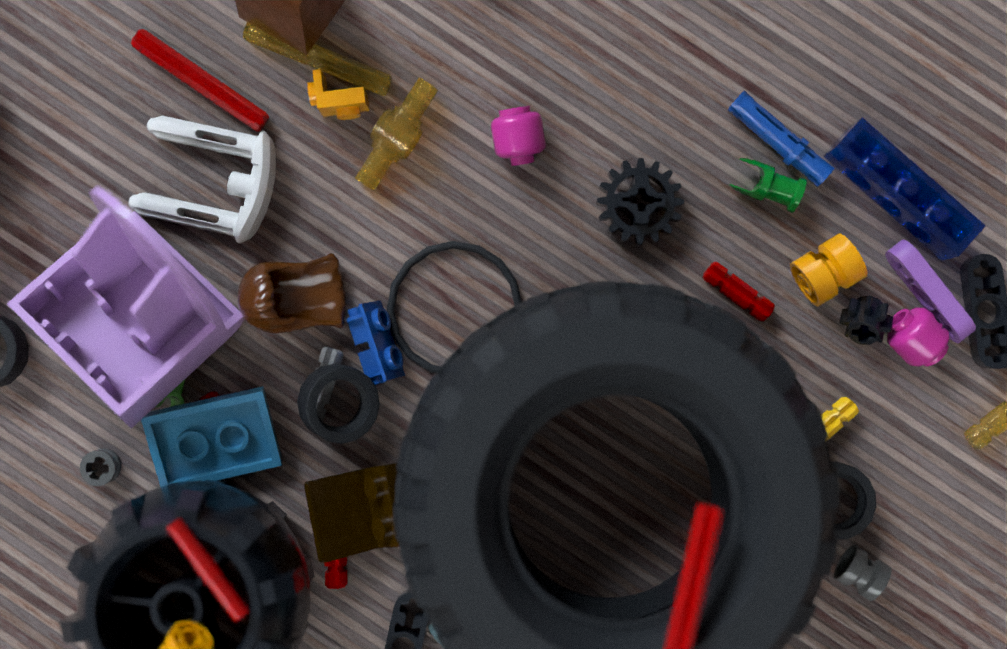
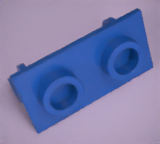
[346,301,405,385]

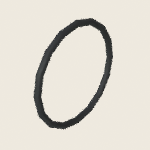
[387,241,522,373]

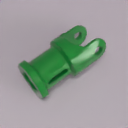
[729,158,807,213]

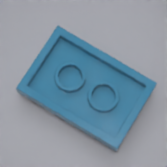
[141,386,283,487]

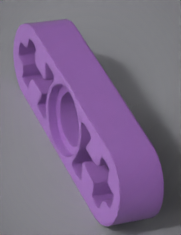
[885,240,976,343]

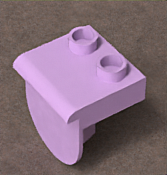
[7,186,244,428]

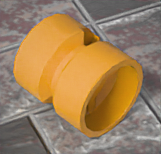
[790,233,868,307]

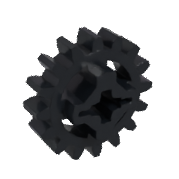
[596,158,684,246]

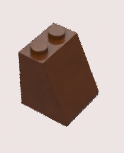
[235,0,345,55]

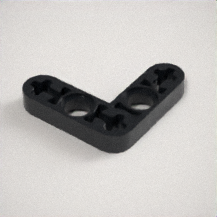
[960,254,1007,369]

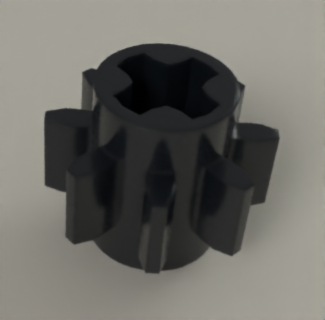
[839,295,893,345]

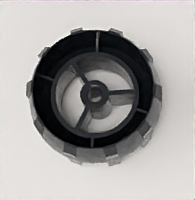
[60,480,315,649]

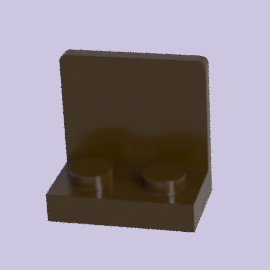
[304,463,400,563]

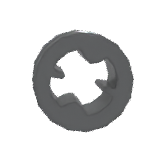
[80,448,121,486]

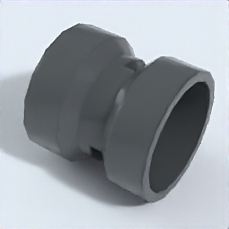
[833,545,892,601]

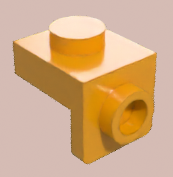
[307,69,370,120]

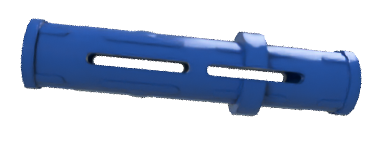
[727,90,835,187]

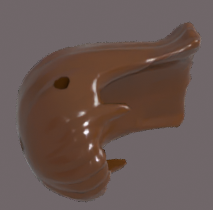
[238,253,346,333]

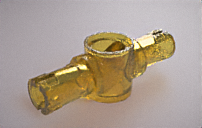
[355,77,438,191]

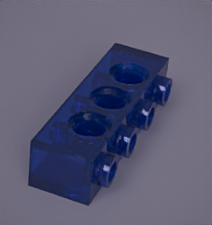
[823,117,986,261]

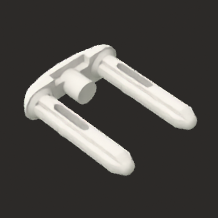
[129,116,276,243]

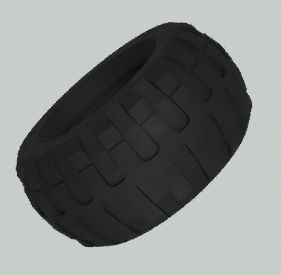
[394,281,840,649]

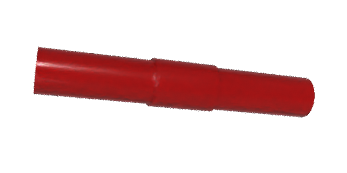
[166,517,250,622]

